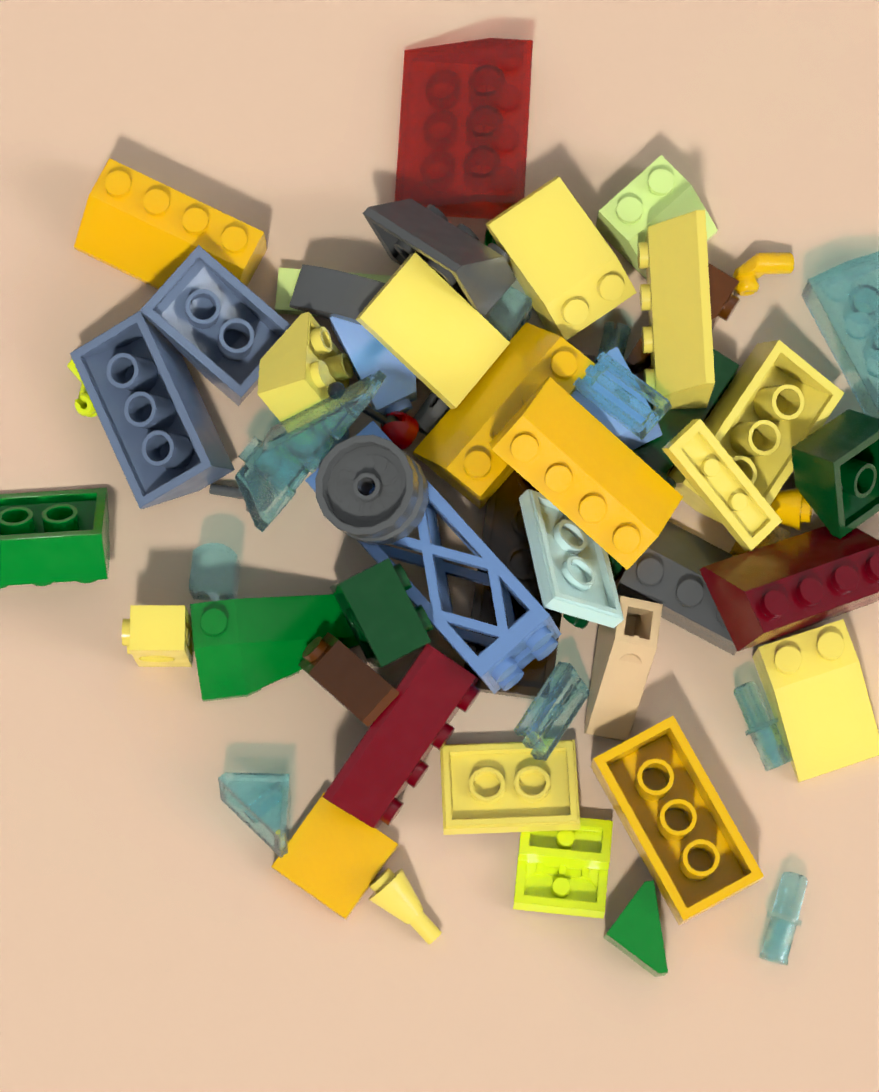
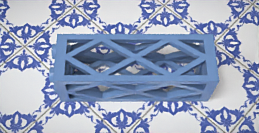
[305,421,562,694]

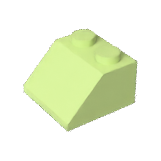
[596,155,718,280]

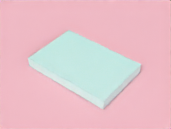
[519,489,624,628]

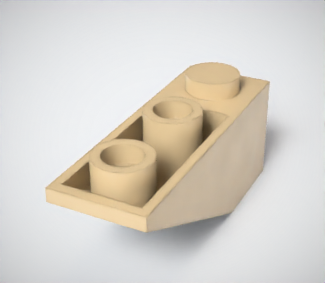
[584,596,663,741]

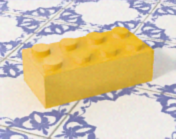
[590,716,764,925]

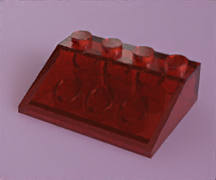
[394,38,533,219]

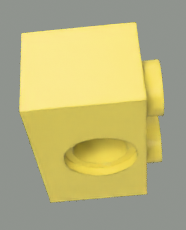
[122,605,193,667]

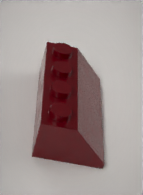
[700,526,879,651]
[323,644,481,828]

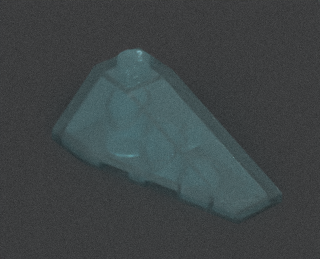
[235,370,386,532]

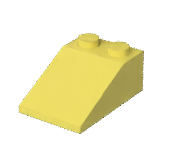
[485,176,637,341]
[752,619,879,783]

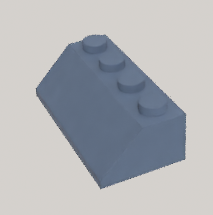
[70,311,235,509]

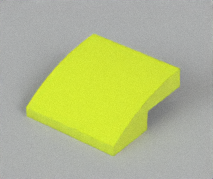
[513,817,613,919]

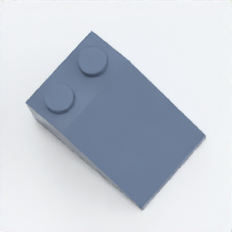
[140,245,291,406]

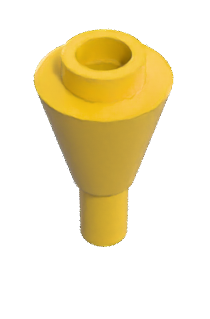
[770,488,812,531]

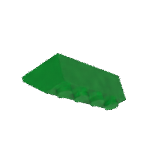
[0,487,110,589]

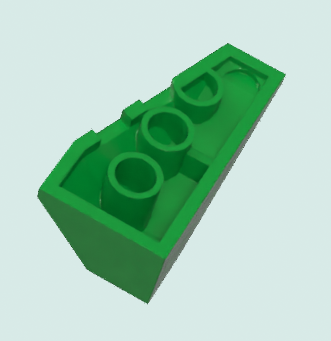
[190,594,359,702]

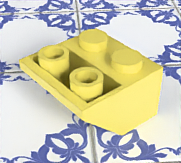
[257,312,353,446]

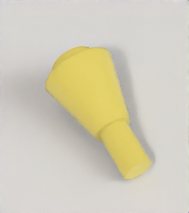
[368,868,442,945]

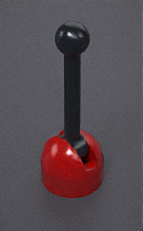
[327,382,419,450]

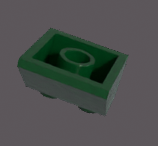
[791,409,879,539]

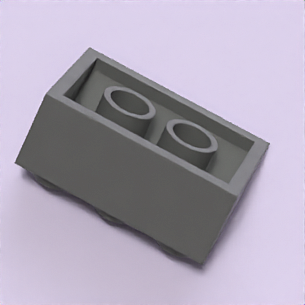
[363,199,516,317]
[617,521,737,655]

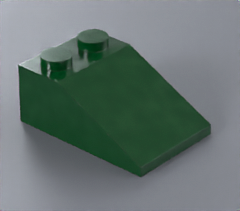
[330,558,433,667]

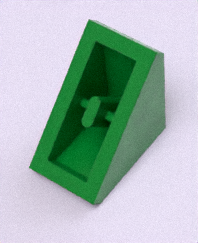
[604,880,668,977]

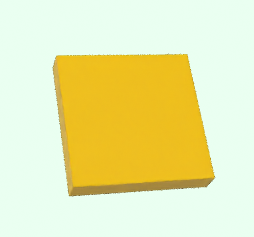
[271,793,398,920]

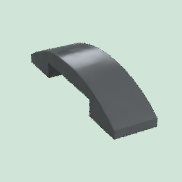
[289,264,386,325]

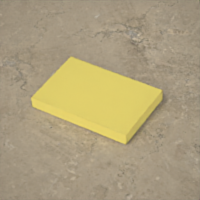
[356,252,510,409]
[440,740,580,835]

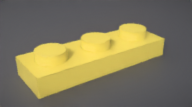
[662,419,782,551]

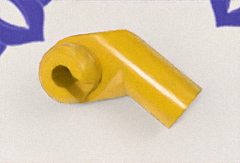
[732,252,794,296]

